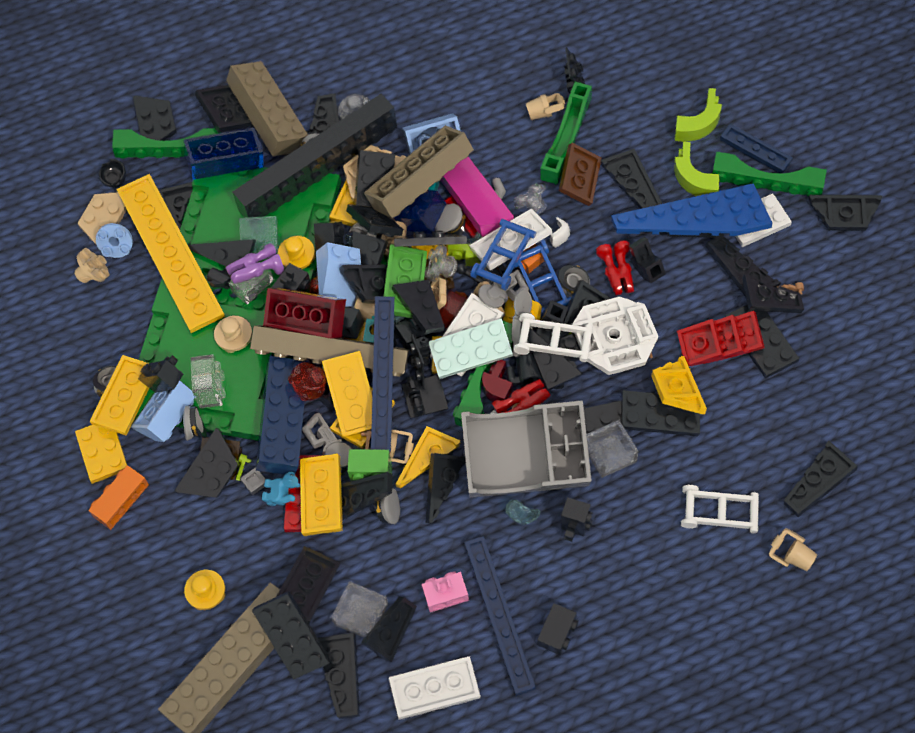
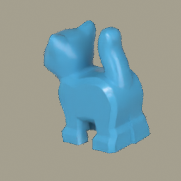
[262,472,301,506]

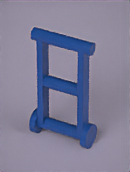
[471,218,537,291]
[511,239,571,314]

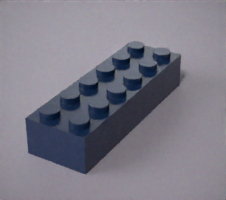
[256,356,308,474]

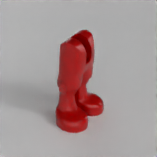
[596,241,634,296]
[492,379,550,413]

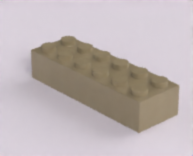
[226,61,308,156]
[364,125,474,218]

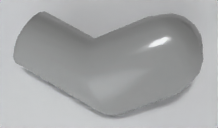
[492,178,506,200]

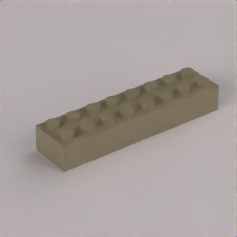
[250,325,409,377]
[158,582,280,733]

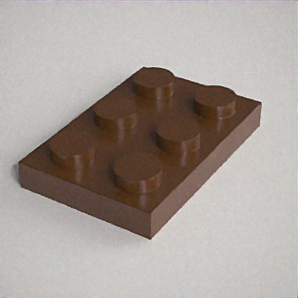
[558,143,601,206]

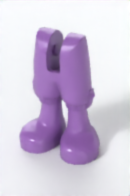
[226,243,284,284]

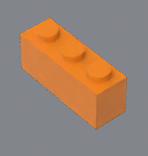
[88,465,149,530]

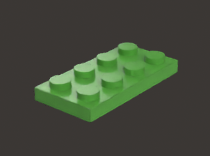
[383,244,427,319]

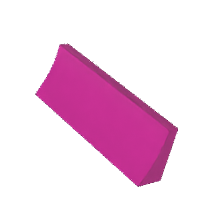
[440,157,514,237]

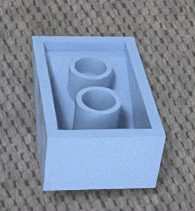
[316,242,361,308]

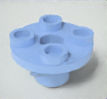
[96,223,133,258]

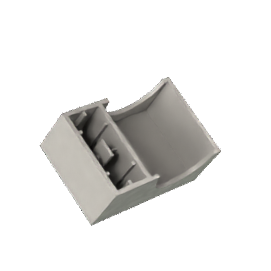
[461,401,591,498]

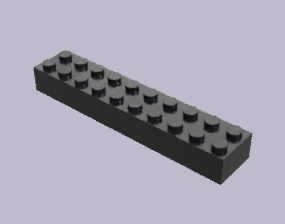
[232,94,397,225]

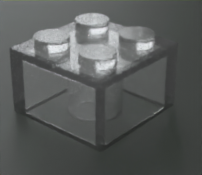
[190,354,226,408]
[586,420,638,478]
[331,581,388,638]

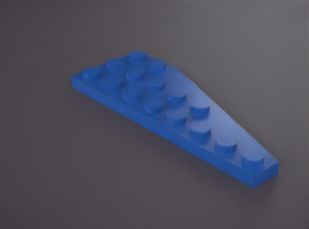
[612,183,772,236]

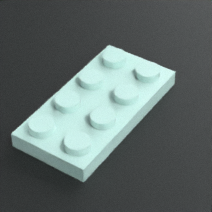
[429,319,513,379]

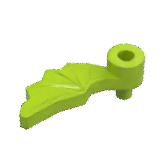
[235,454,251,481]

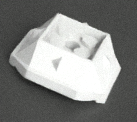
[572,297,658,375]

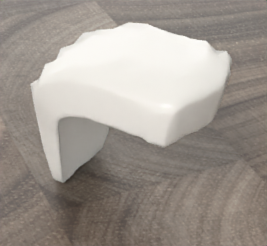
[550,217,570,248]

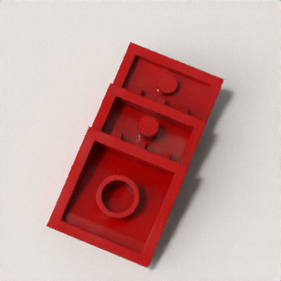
[677,311,765,366]

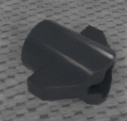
[207,268,231,290]

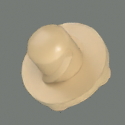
[75,248,109,283]
[214,316,252,353]

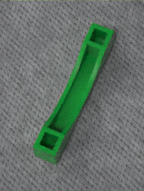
[540,82,592,185]
[112,128,223,159]
[712,152,827,196]
[453,320,513,427]

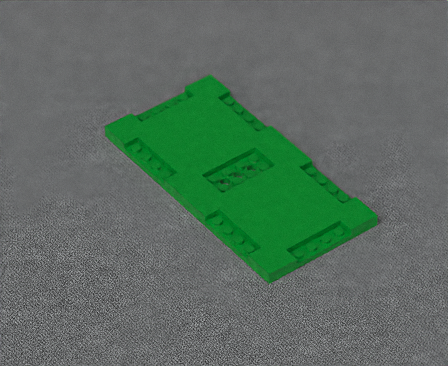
[134,154,341,441]

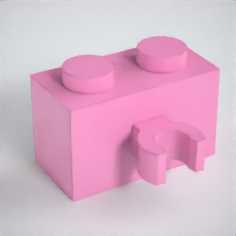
[422,572,469,612]

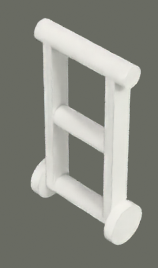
[514,313,593,362]
[681,485,759,533]

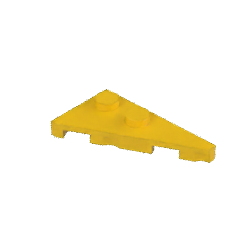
[396,426,461,489]

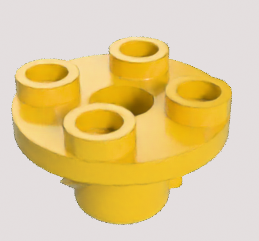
[278,236,316,269]
[184,570,225,610]

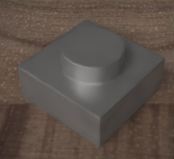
[240,467,265,496]

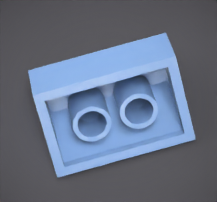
[402,113,460,154]
[131,381,196,442]

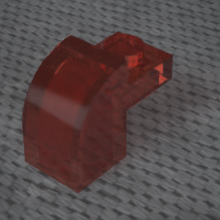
[439,291,469,329]

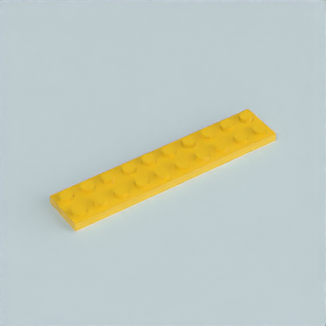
[116,174,225,333]

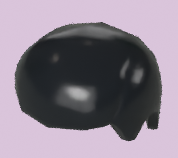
[99,159,126,188]

